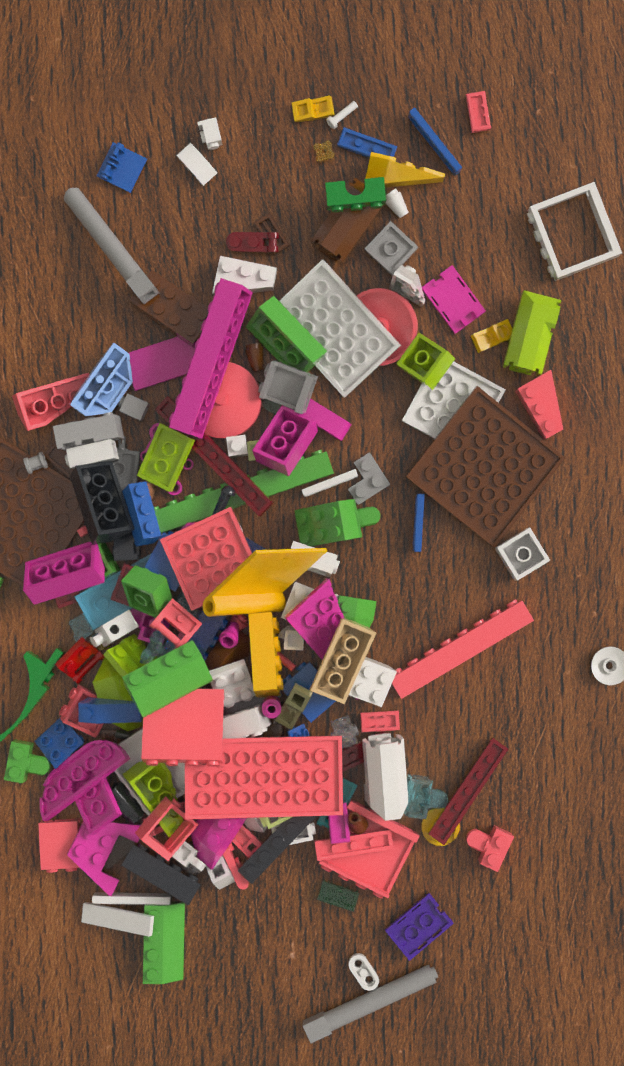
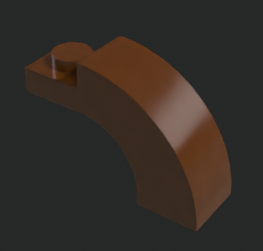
[205,631,250,689]

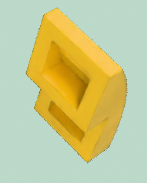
[292,95,335,122]
[471,319,512,353]

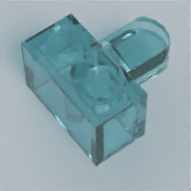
[404,774,448,819]

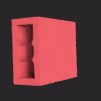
[38,818,80,873]

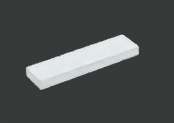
[92,892,172,905]
[81,902,154,937]

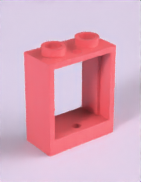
[135,796,199,861]

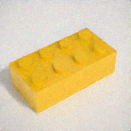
[248,612,284,698]

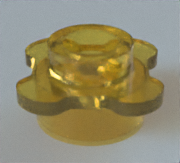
[314,140,335,162]

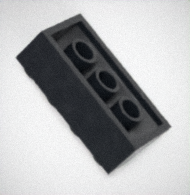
[70,461,134,545]
[122,843,201,905]

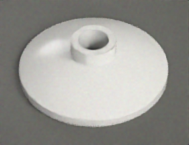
[591,647,624,685]

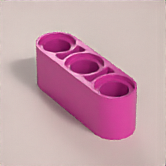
[303,399,352,441]

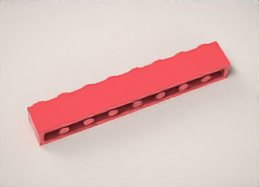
[392,599,534,699]

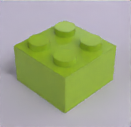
[397,333,455,390]

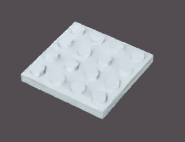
[402,362,506,439]

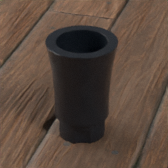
[111,780,145,825]

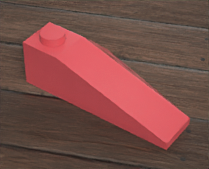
[12,372,89,431]

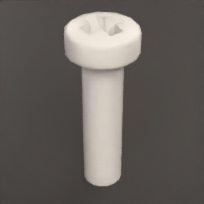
[326,101,358,129]

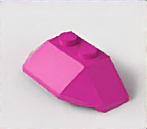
[191,818,247,870]

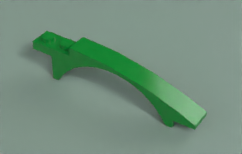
[0,648,65,742]

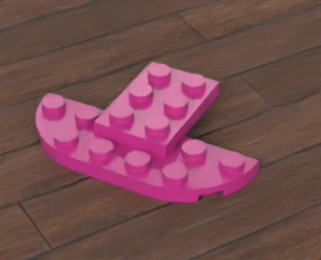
[40,740,130,835]

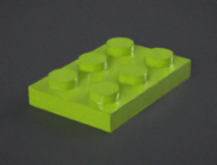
[137,423,195,492]

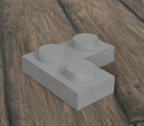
[348,452,390,505]

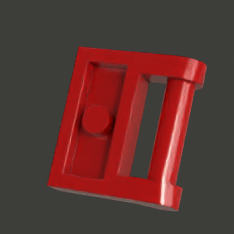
[55,637,105,684]

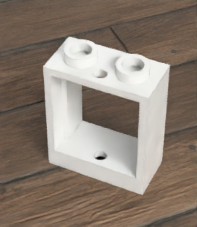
[291,541,340,577]

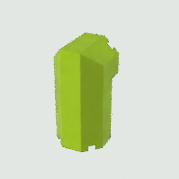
[503,290,561,376]

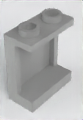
[258,361,318,414]

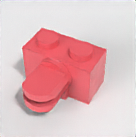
[466,825,514,872]

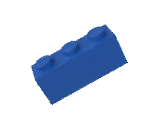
[122,482,161,546]

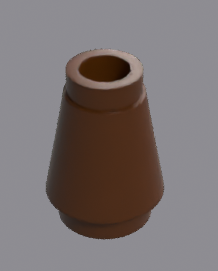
[245,342,263,371]
[349,812,368,834]

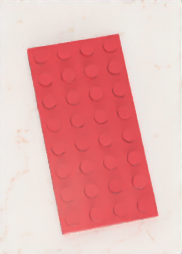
[185,736,343,820]

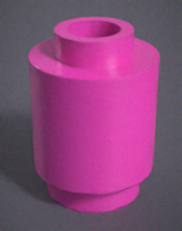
[262,696,281,718]

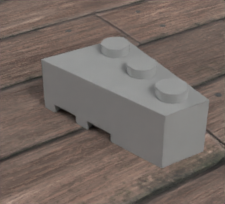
[53,412,125,450]

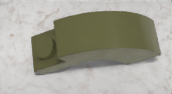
[275,683,313,729]

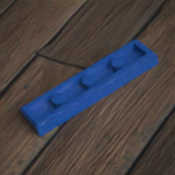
[408,107,462,176]

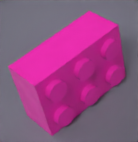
[252,405,318,476]

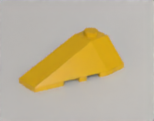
[365,152,445,188]

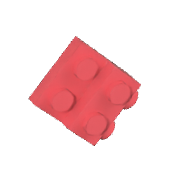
[59,684,104,738]

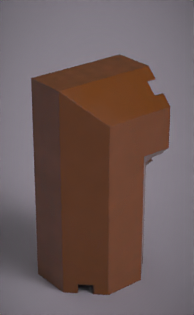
[311,178,387,265]

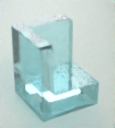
[69,613,95,642]

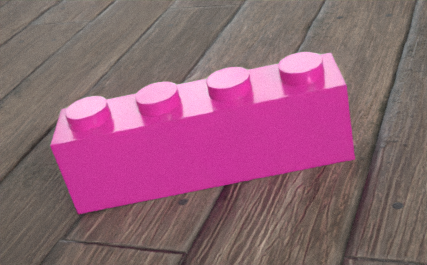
[23,541,105,605]

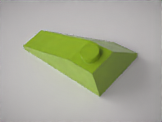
[122,761,184,838]

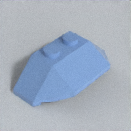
[70,343,133,416]

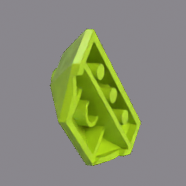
[92,658,143,731]

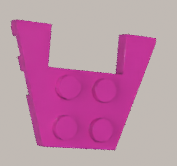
[67,821,141,896]

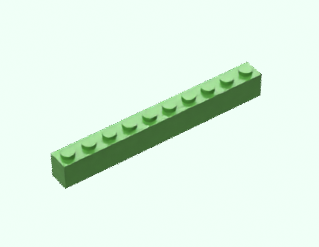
[154,450,334,534]

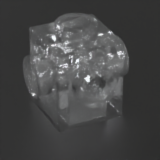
[330,715,359,749]

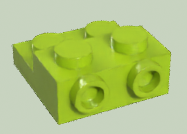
[103,634,157,677]

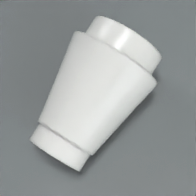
[386,189,409,219]

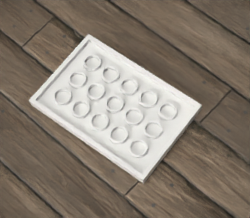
[280,260,401,398]

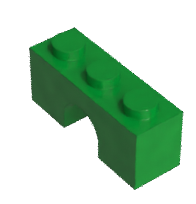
[325,177,386,213]

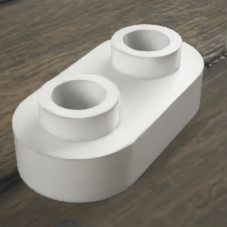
[349,953,379,991]

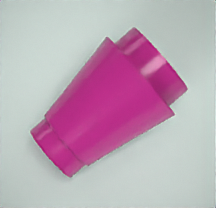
[219,622,239,648]

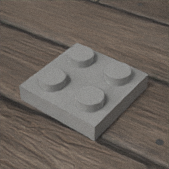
[364,221,418,276]

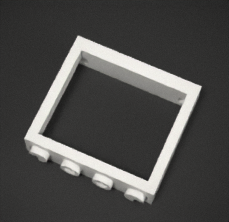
[527,182,622,281]

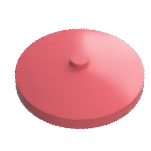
[357,288,418,366]
[205,362,262,439]

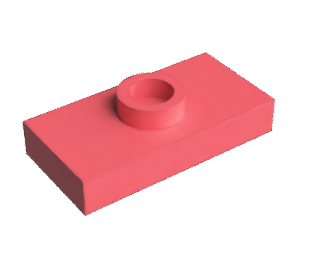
[466,91,491,133]
[360,710,400,732]

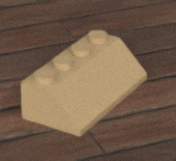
[309,618,376,704]

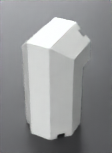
[362,733,408,821]

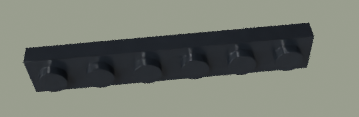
[238,816,316,884]

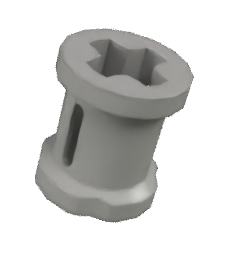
[23,452,48,474]

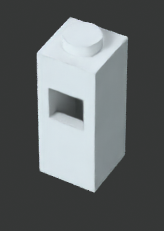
[65,439,119,469]

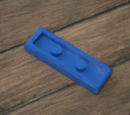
[337,127,397,158]
[412,494,425,552]

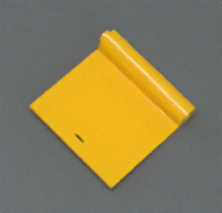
[203,548,327,617]

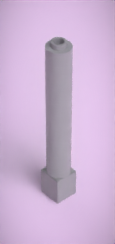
[64,188,159,304]
[303,964,438,1043]

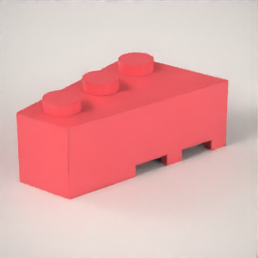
[515,370,563,440]

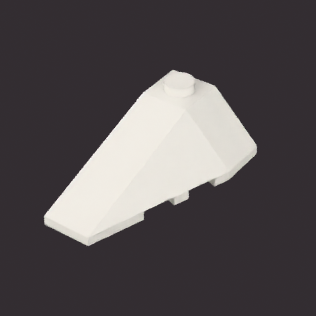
[389,265,425,307]

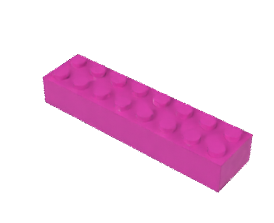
[169,278,253,439]

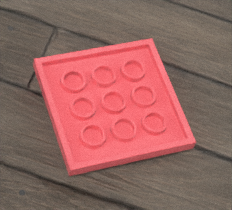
[160,507,252,611]

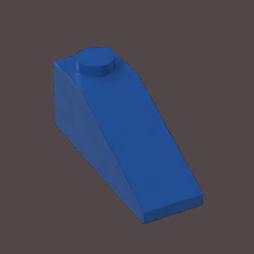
[78,697,142,724]

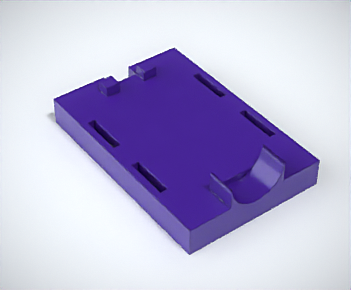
[384,892,454,961]

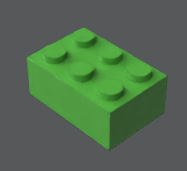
[294,499,360,546]

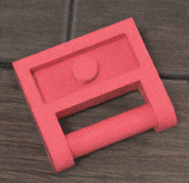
[149,598,202,648]

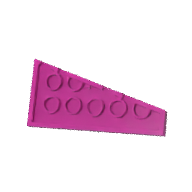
[284,578,358,700]

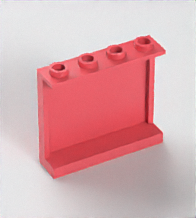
[141,689,225,767]
[319,799,419,899]

